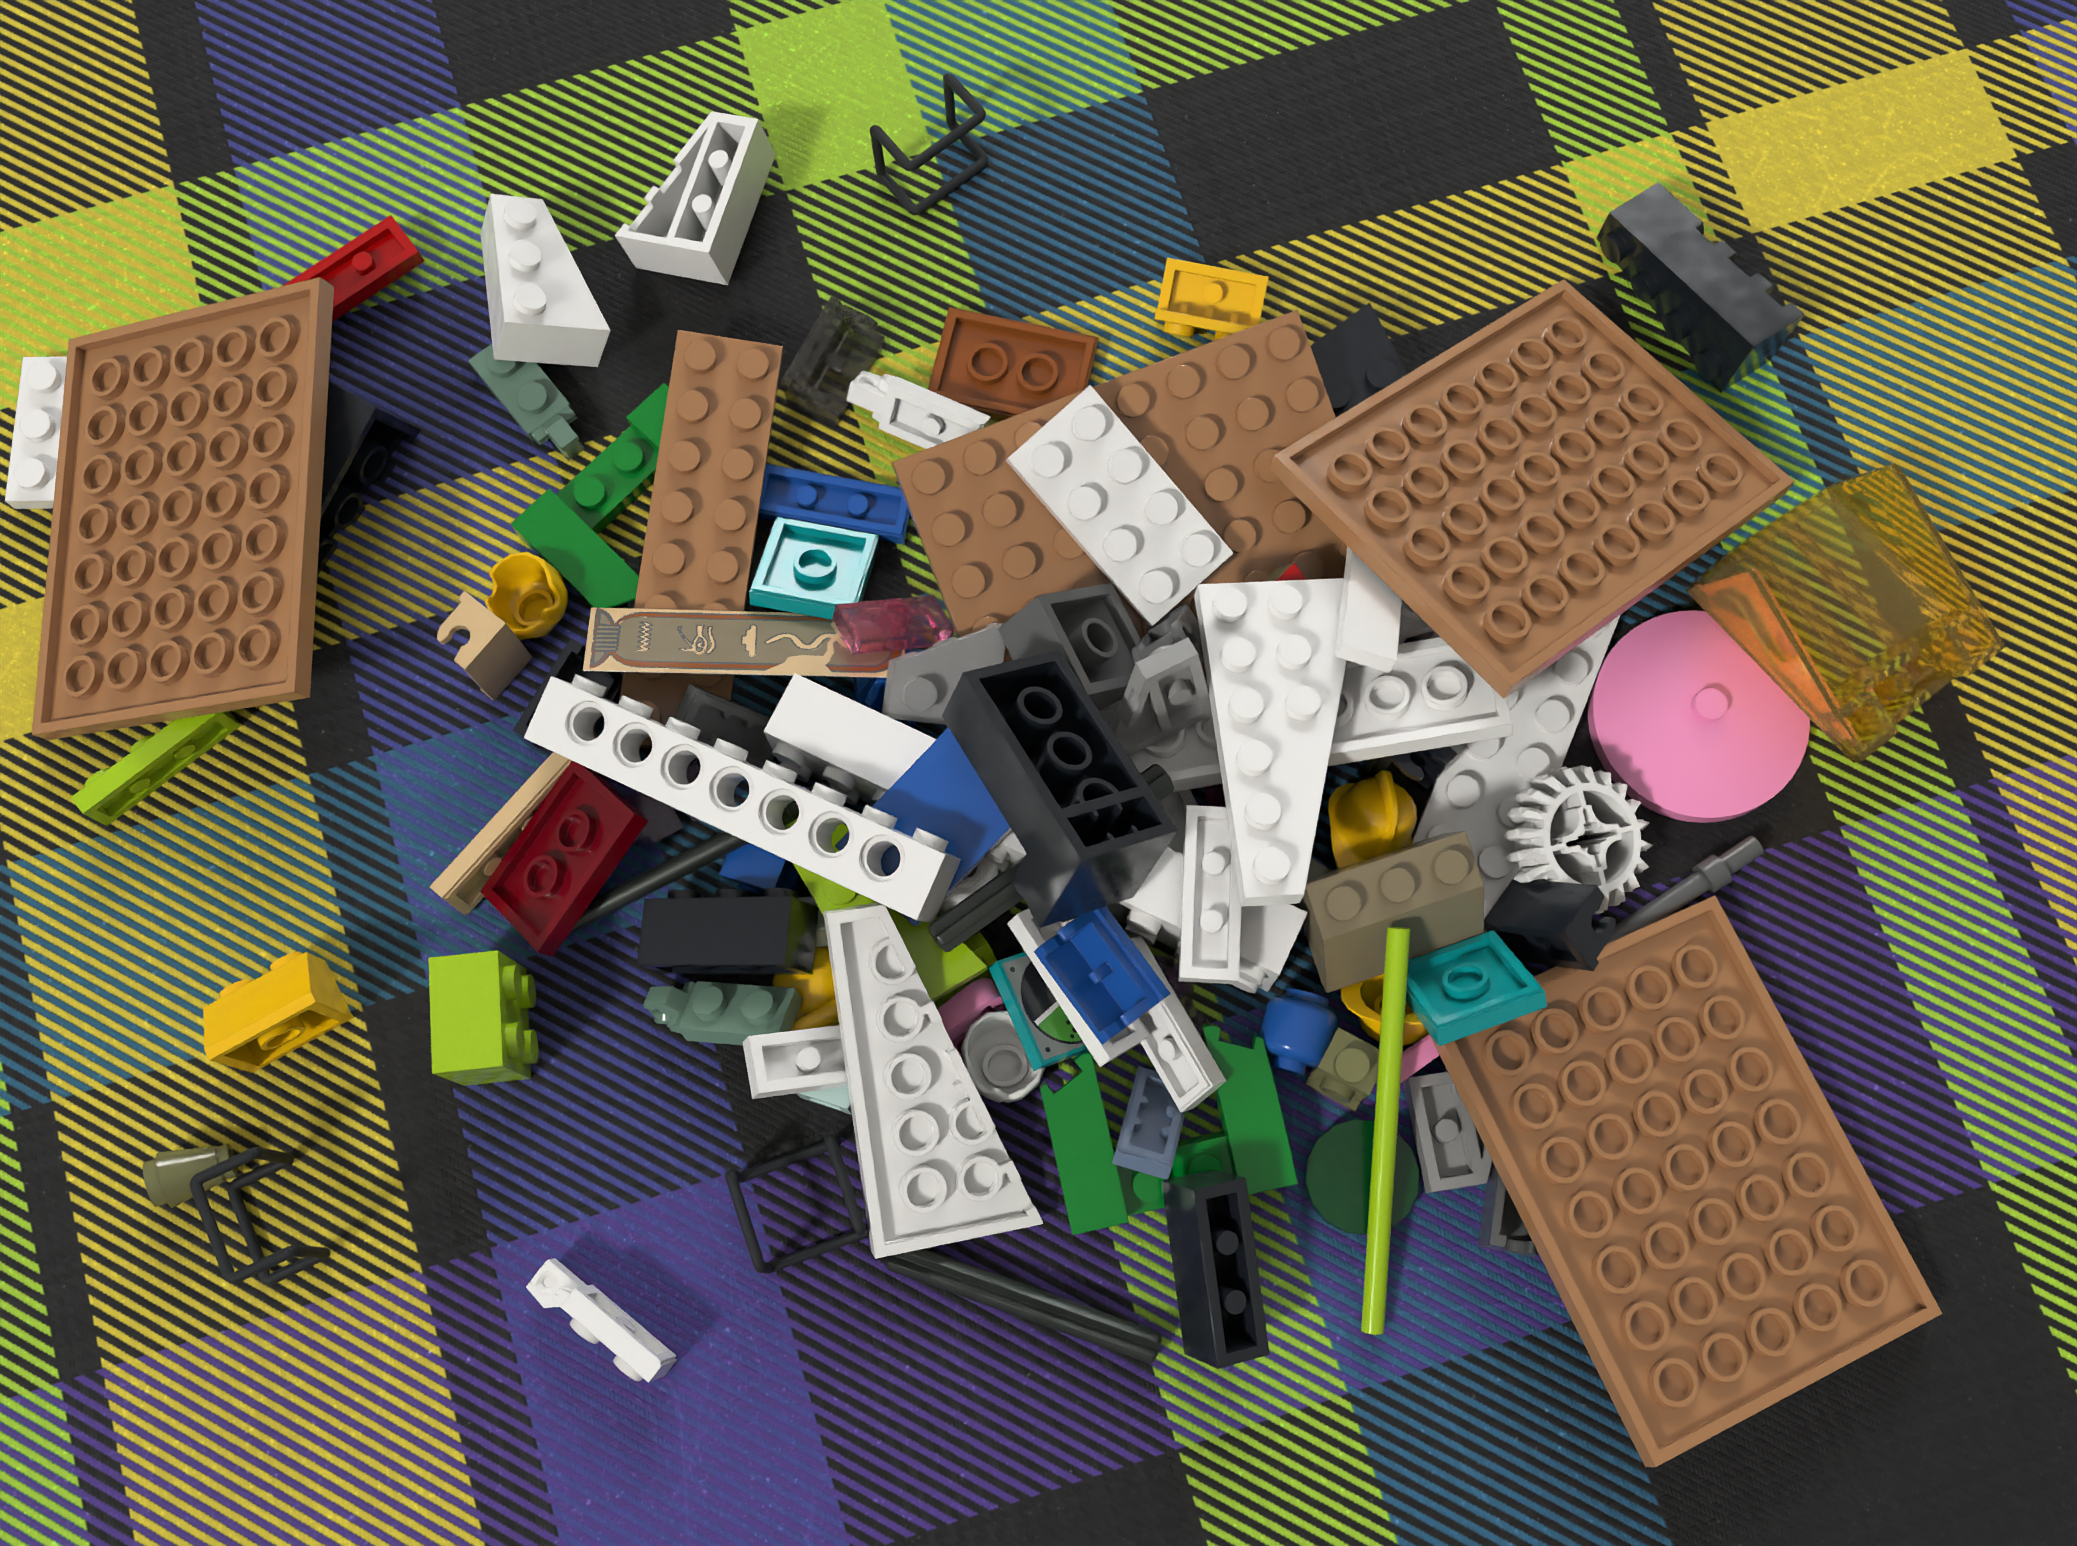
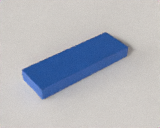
[759,464,911,545]

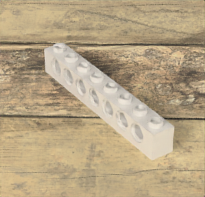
[524,674,961,923]

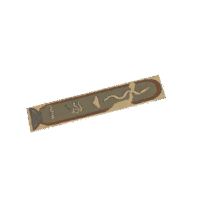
[583,608,905,678]

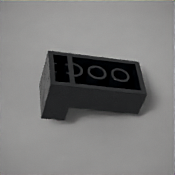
[942,650,1178,928]

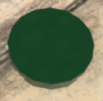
[1304,1119,1419,1235]

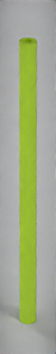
[1361,927,1410,1335]

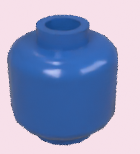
[1259,988,1338,1076]

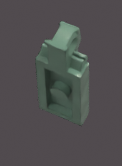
[468,344,585,461]
[643,981,803,1045]

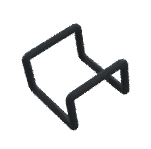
[870,73,988,215]
[725,1132,869,1274]
[190,1147,330,1285]

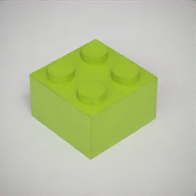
[428,950,539,1086]

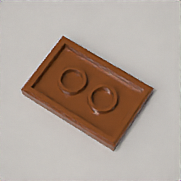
[928,307,1099,422]

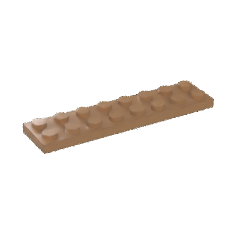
[619,330,783,749]

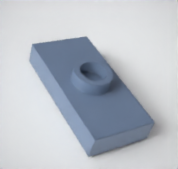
[1112,1066,1186,1180]

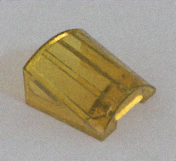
[1686,463,2006,763]

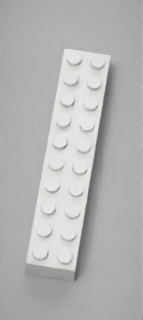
[763,673,1308,993]

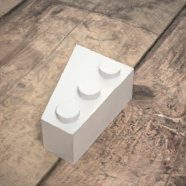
[615,111,776,285]
[481,194,611,367]

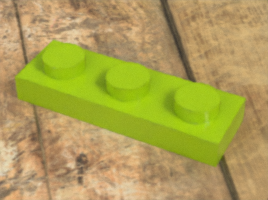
[71,711,241,826]

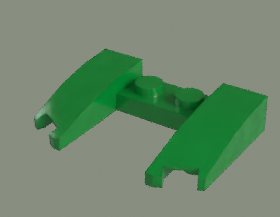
[511,383,669,608]
[1039,1023,1298,1235]

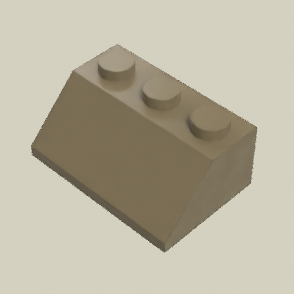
[1295,831,1484,993]

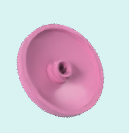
[1588,610,1810,823]

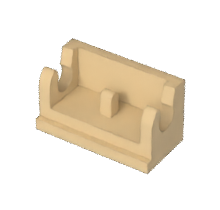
[437,591,533,701]

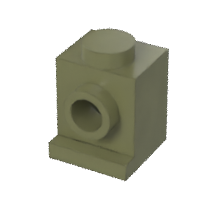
[1304,1027,1379,1112]

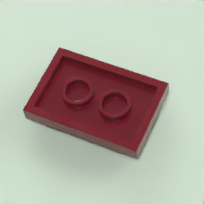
[480,761,649,957]

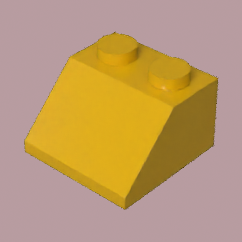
[203,952,354,1073]

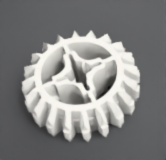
[1502,765,1653,914]

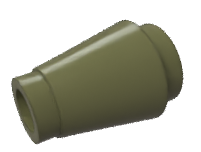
[143,1144,238,1208]

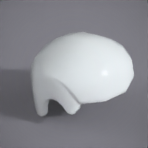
[961,1011,1045,1103]

